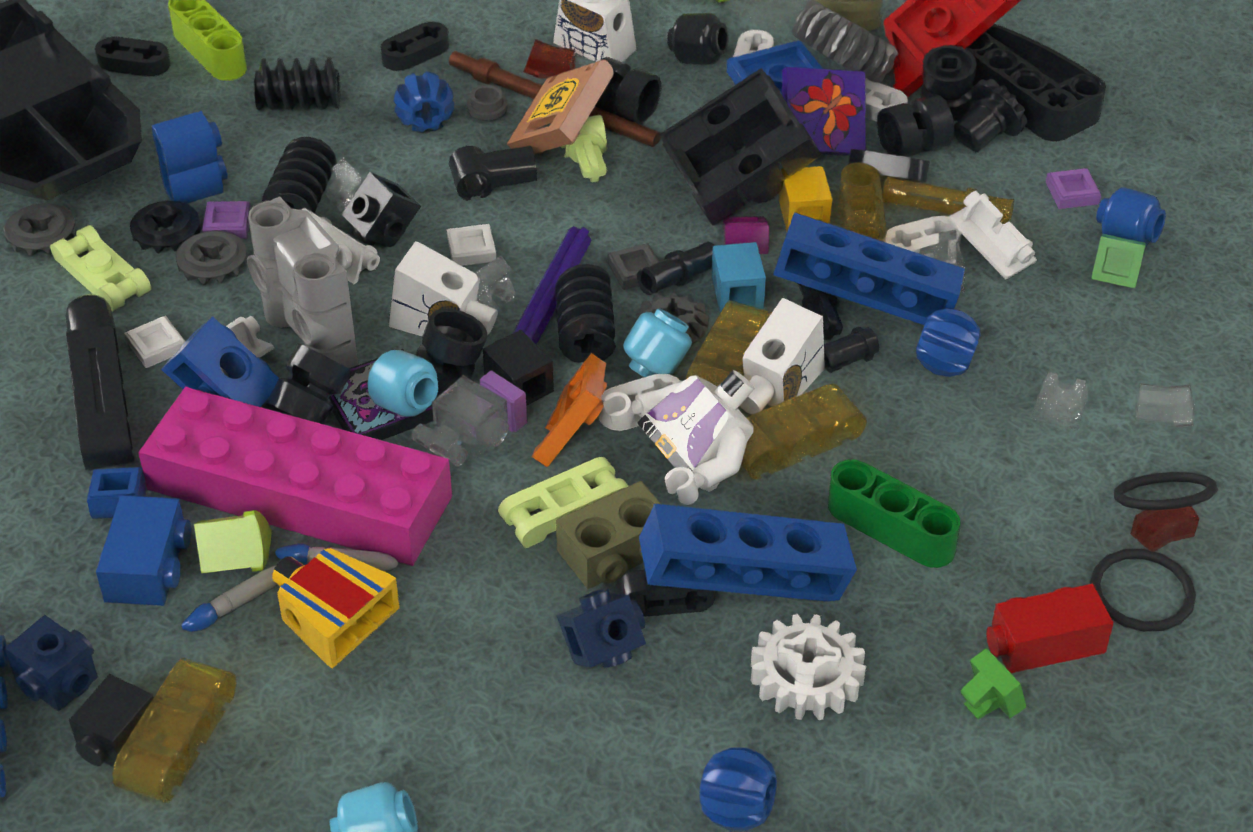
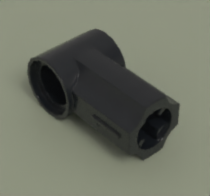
[449,146,537,201]

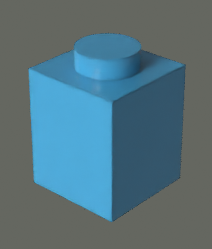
[712,242,766,312]

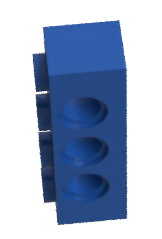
[773,212,965,325]
[639,504,857,601]

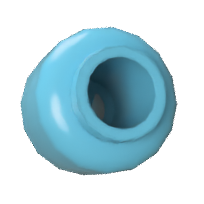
[623,308,692,377]
[367,350,438,417]
[330,782,418,832]

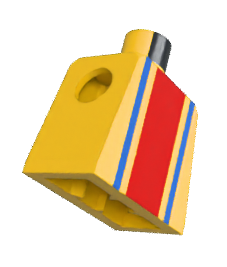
[272,548,400,669]

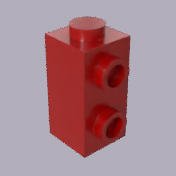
[986,584,1114,673]

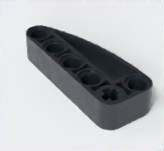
[965,24,1106,142]

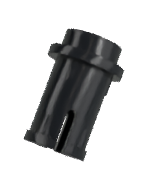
[824,326,879,373]

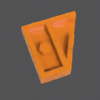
[532,353,607,467]

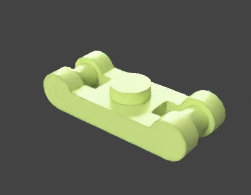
[50,225,151,312]
[498,457,628,548]

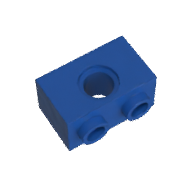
[161,316,279,407]

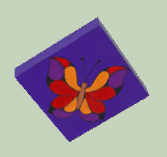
[782,67,866,155]

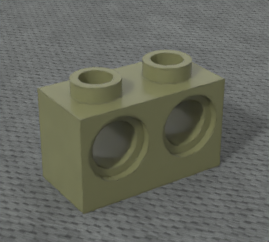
[556,481,661,589]

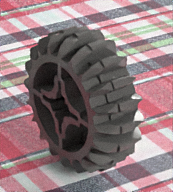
[792,1,898,82]

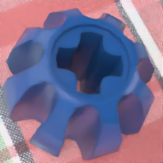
[394,71,455,133]
[916,308,981,377]
[700,748,777,831]

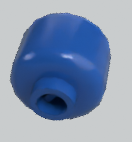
[1096,187,1166,247]

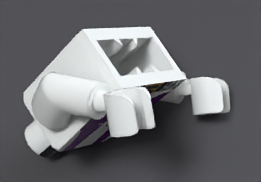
[603,370,755,505]

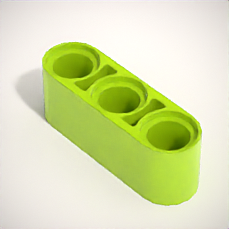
[168,0,247,81]

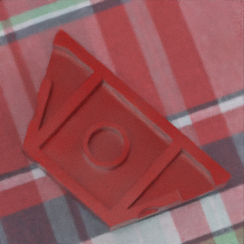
[883,0,1021,98]

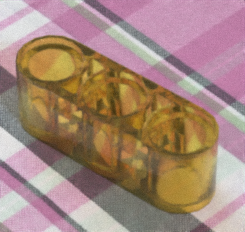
[838,163,887,242]
[685,300,772,387]
[741,384,867,480]
[113,658,236,803]

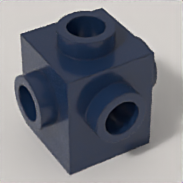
[557,588,646,668]
[5,615,98,712]

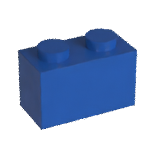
[96,495,191,606]

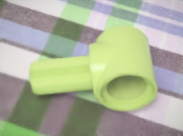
[561,115,607,182]

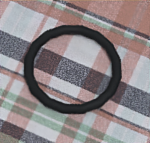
[1114,472,1218,510]
[1090,549,1196,632]

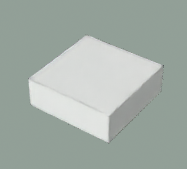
[447,224,496,266]
[124,315,186,368]

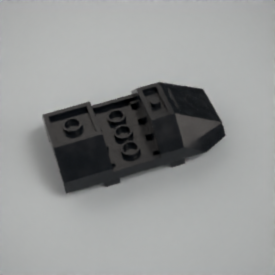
[0,0,142,201]

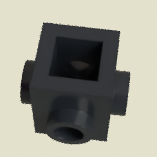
[342,172,421,247]

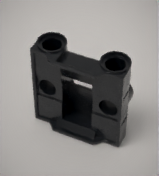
[659,68,822,226]

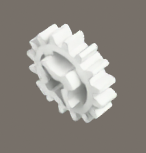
[751,614,866,720]

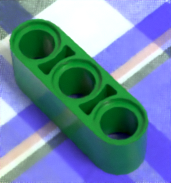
[828,459,960,568]

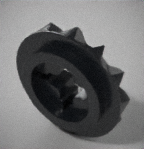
[130,201,200,254]

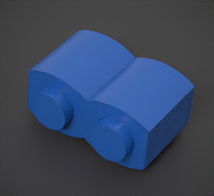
[152,111,228,204]

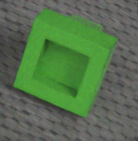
[1091,234,1146,288]
[961,648,1026,719]

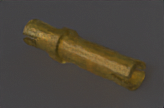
[882,176,1014,224]

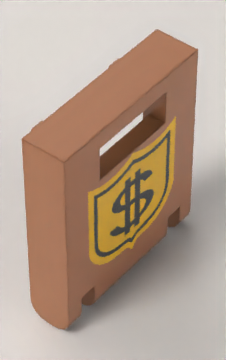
[507,60,613,154]

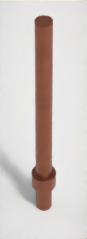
[449,51,661,147]

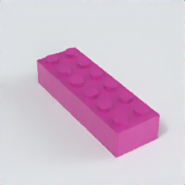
[138,387,452,566]

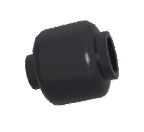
[667,13,729,65]

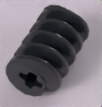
[254,57,341,110]
[262,137,337,214]
[555,264,616,363]

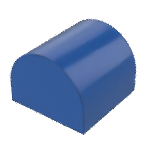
[87,467,146,519]

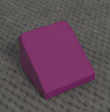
[723,216,769,254]

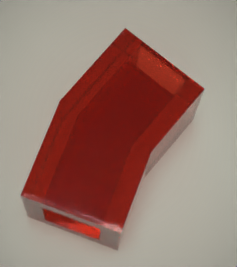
[523,39,575,79]
[1130,506,1199,552]

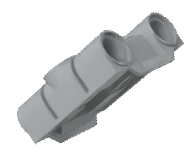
[247,197,358,368]

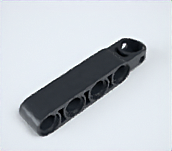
[65,294,135,470]

